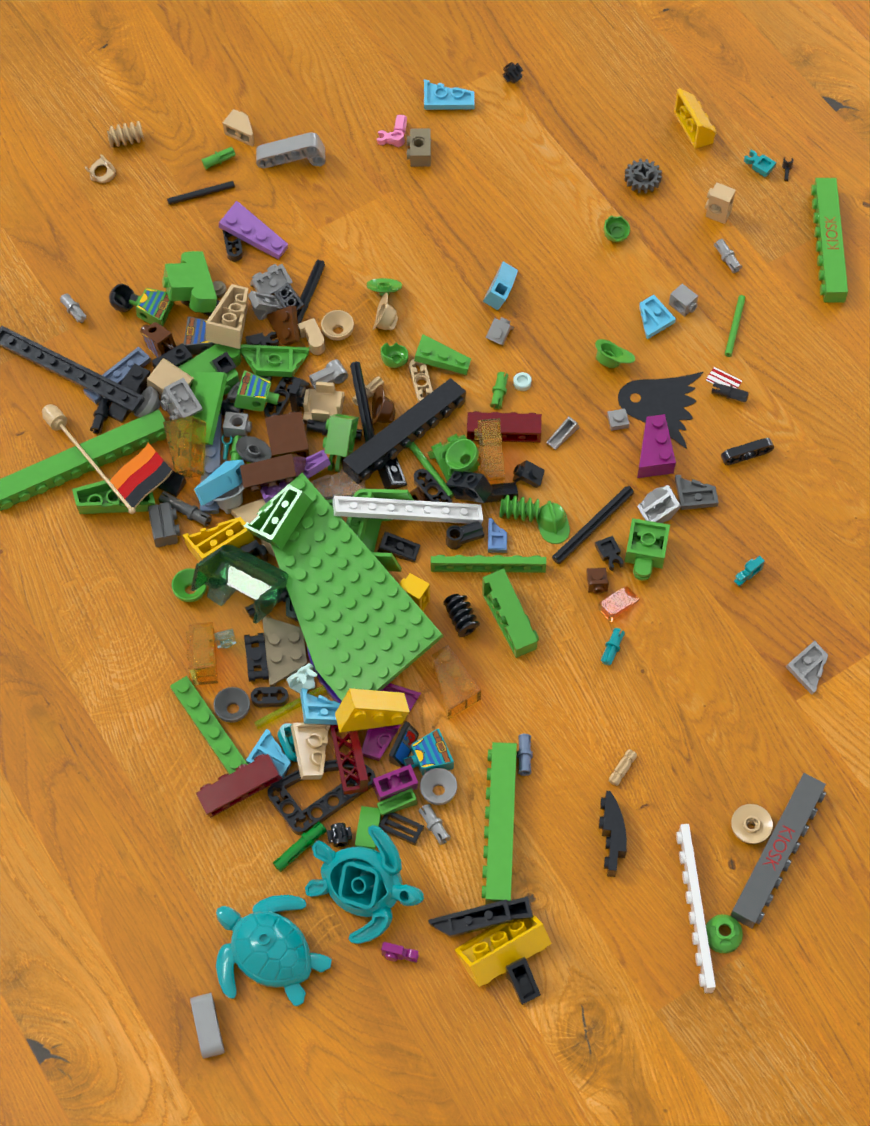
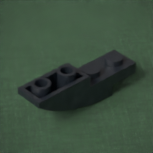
[599,790,627,877]

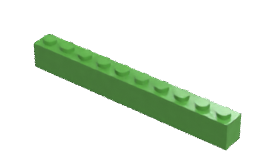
[0,409,170,511]

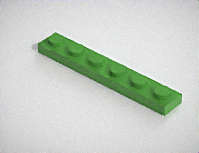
[431,555,546,573]
[170,676,248,775]

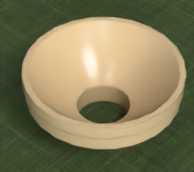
[321,310,354,340]

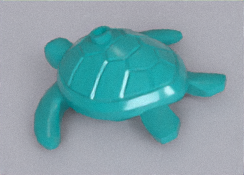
[305,825,424,944]
[216,895,332,1007]

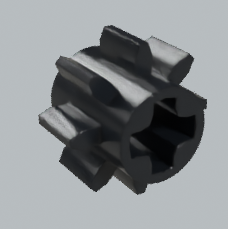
[502,62,523,83]
[327,823,352,848]

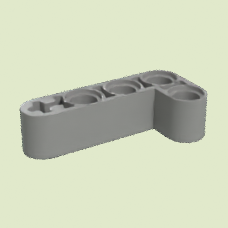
[256,132,325,168]

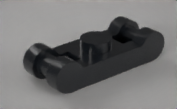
[244,632,269,682]

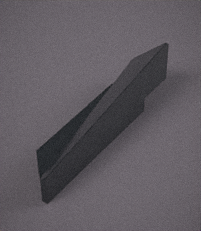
[428,896,533,938]

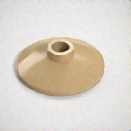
[731,804,773,844]

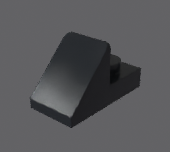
[505,957,541,1005]

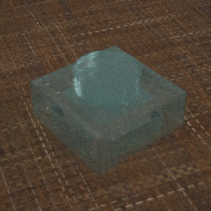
[214,629,237,648]

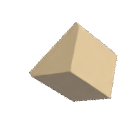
[147,358,194,397]

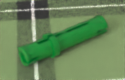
[272,822,327,872]

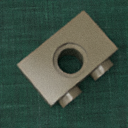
[407,128,431,167]

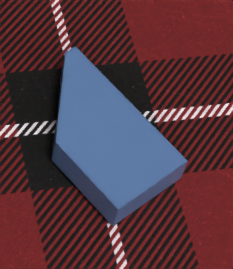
[488,518,507,553]

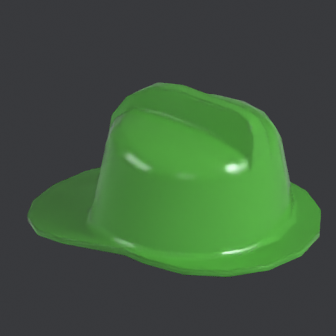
[595,339,635,368]
[537,501,570,544]

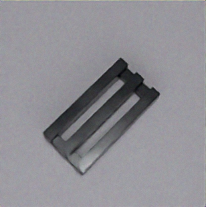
[379,812,424,846]

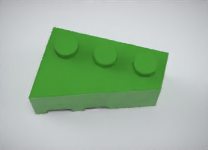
[244,484,312,549]

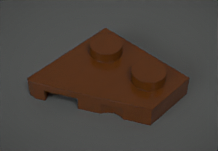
[267,305,300,346]

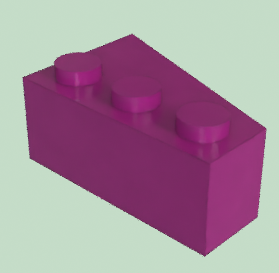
[637,414,676,478]

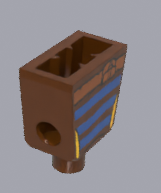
[140,322,176,358]

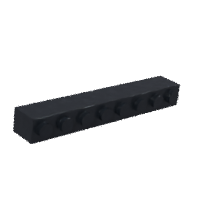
[343,378,466,484]

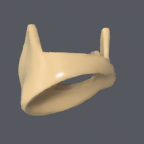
[85,155,116,183]

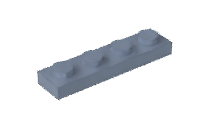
[83,346,151,404]

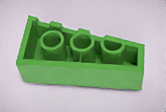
[72,479,156,514]
[482,568,539,658]

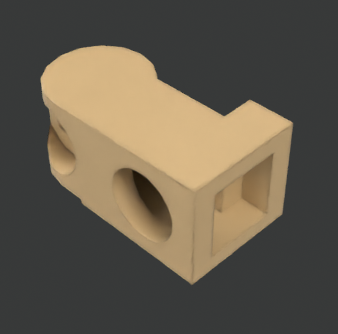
[298,318,325,355]

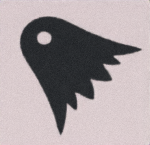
[618,372,703,449]

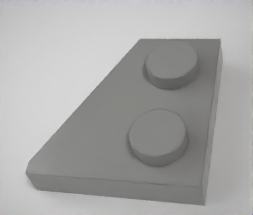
[786,641,828,695]

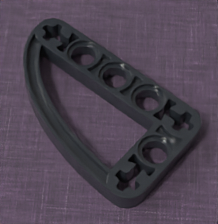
[268,759,376,835]

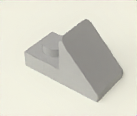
[248,291,283,320]

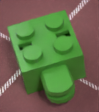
[323,413,359,472]
[625,518,670,581]

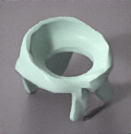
[287,663,317,694]

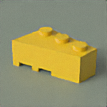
[183,517,254,572]
[335,688,410,733]

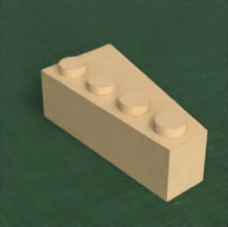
[206,284,248,349]

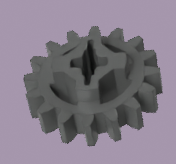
[624,159,662,193]

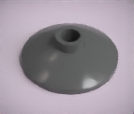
[236,436,272,463]

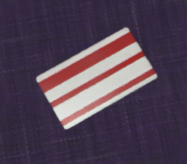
[706,367,742,388]

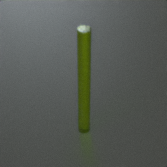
[254,685,327,729]

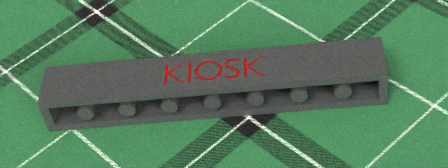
[730,773,827,929]

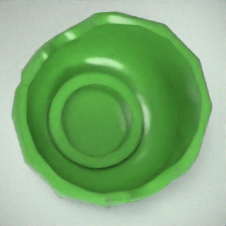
[603,215,630,242]
[381,343,409,368]

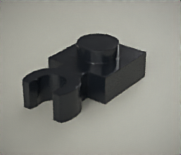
[245,332,279,346]
[595,536,623,571]

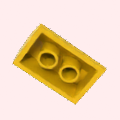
[674,88,716,149]

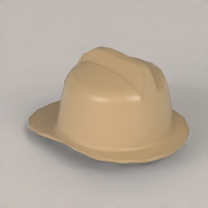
[373,293,398,330]

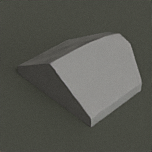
[637,485,681,523]

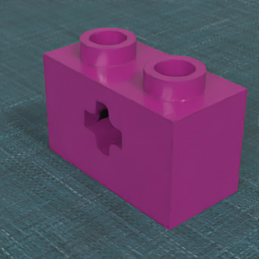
[372,764,418,802]

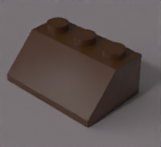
[240,454,306,492]

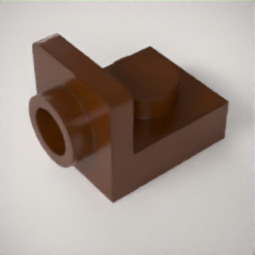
[586,568,609,594]

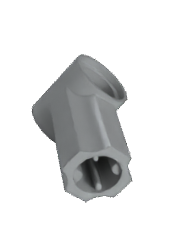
[309,359,348,389]

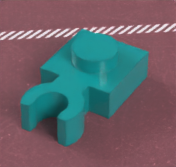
[744,150,776,177]
[734,556,765,586]

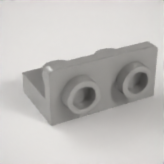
[250,264,293,295]

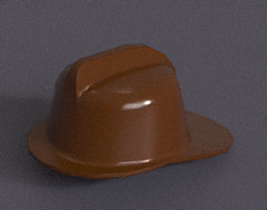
[372,385,396,425]

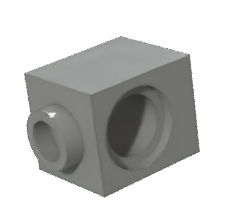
[669,284,698,317]
[223,412,252,437]

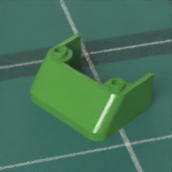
[346,489,414,572]

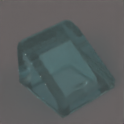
[207,579,236,606]

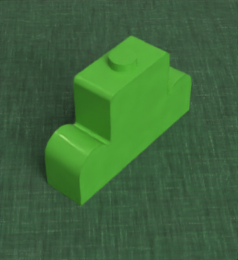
[162,251,217,312]
[178,344,242,395]

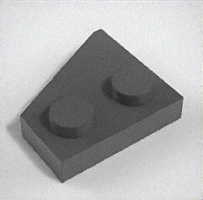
[675,475,719,510]

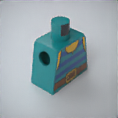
[403,728,454,776]

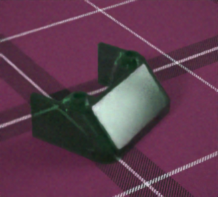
[191,545,289,624]

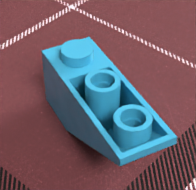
[483,261,518,310]
[194,460,245,505]

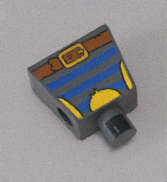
[184,317,215,355]

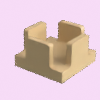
[303,382,345,424]

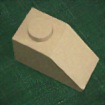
[223,109,255,147]

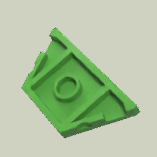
[240,344,309,377]

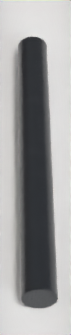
[167,181,235,205]

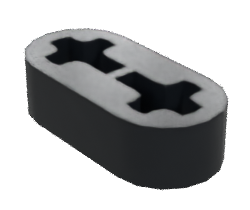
[251,687,289,707]

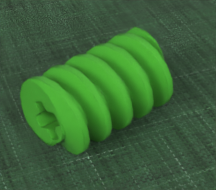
[499,495,540,522]

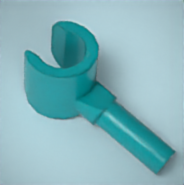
[221,435,233,460]

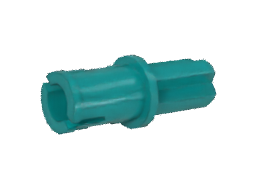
[601,628,625,666]

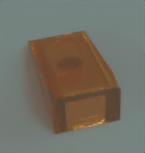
[598,586,640,622]

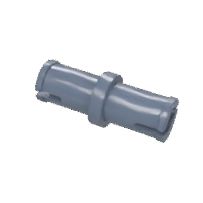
[517,734,533,776]

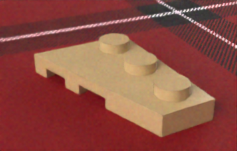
[291,723,330,779]

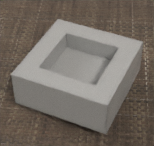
[607,409,629,431]

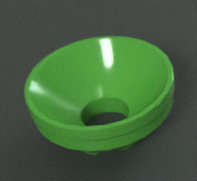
[445,439,479,472]
[171,568,207,602]
[706,914,743,954]

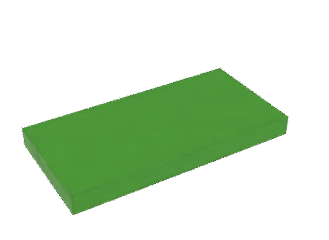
[180,372,228,445]

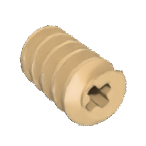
[107,121,144,148]

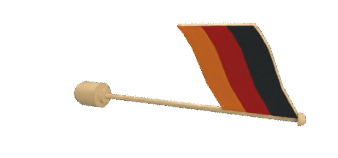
[42,404,172,514]

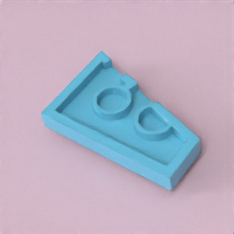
[424,79,475,110]

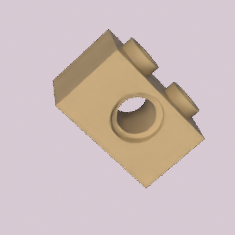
[705,182,736,224]

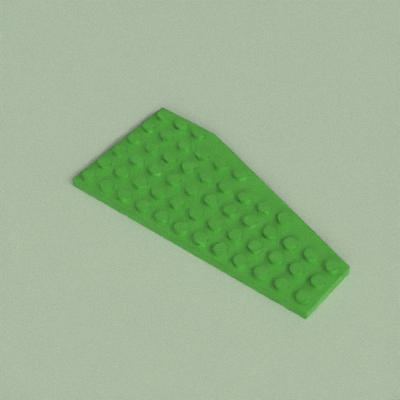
[259,473,444,701]

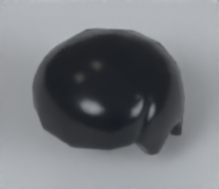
[109,284,134,313]

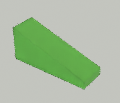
[377,788,418,816]

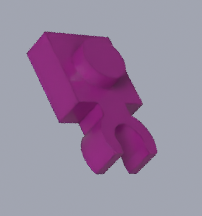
[381,942,419,963]

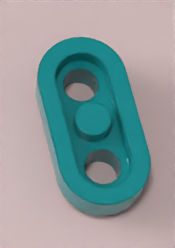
[277,723,298,762]

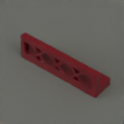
[330,725,368,795]

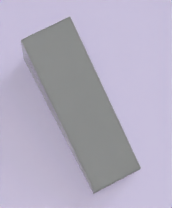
[546,417,580,450]

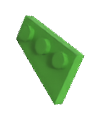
[414,334,471,375]

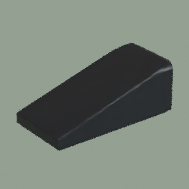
[377,531,420,562]

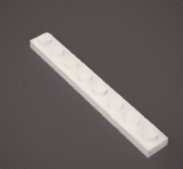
[333,496,483,524]
[676,824,716,993]

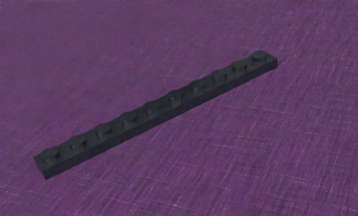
[0,325,145,414]

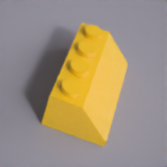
[454,915,552,987]

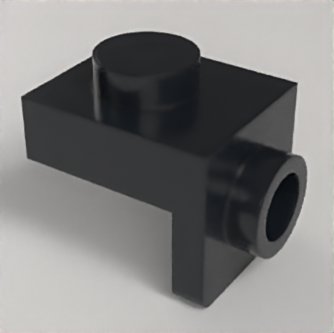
[513,460,545,488]
[237,539,268,566]

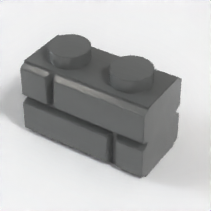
[148,502,181,547]

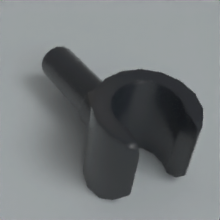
[782,157,794,181]

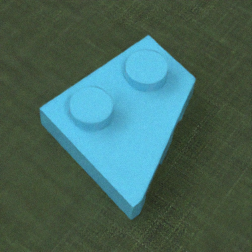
[639,295,676,339]
[300,688,340,725]
[246,729,291,778]

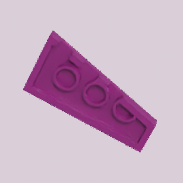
[362,683,421,761]

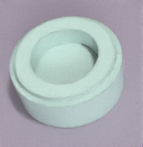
[513,372,532,391]

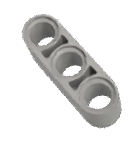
[190,993,225,1059]

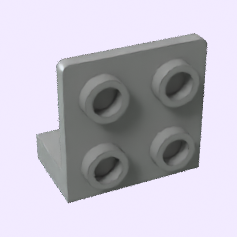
[160,377,203,430]

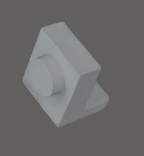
[486,317,514,345]

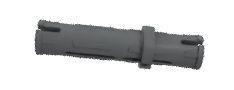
[159,491,212,526]

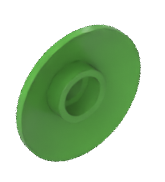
[367,278,402,296]

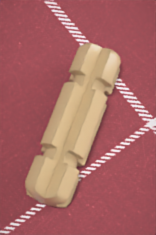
[609,749,637,786]

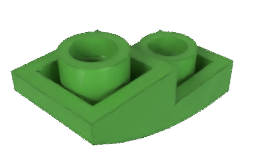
[355,806,381,850]

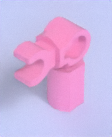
[377,115,407,147]

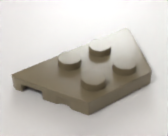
[262,617,307,687]

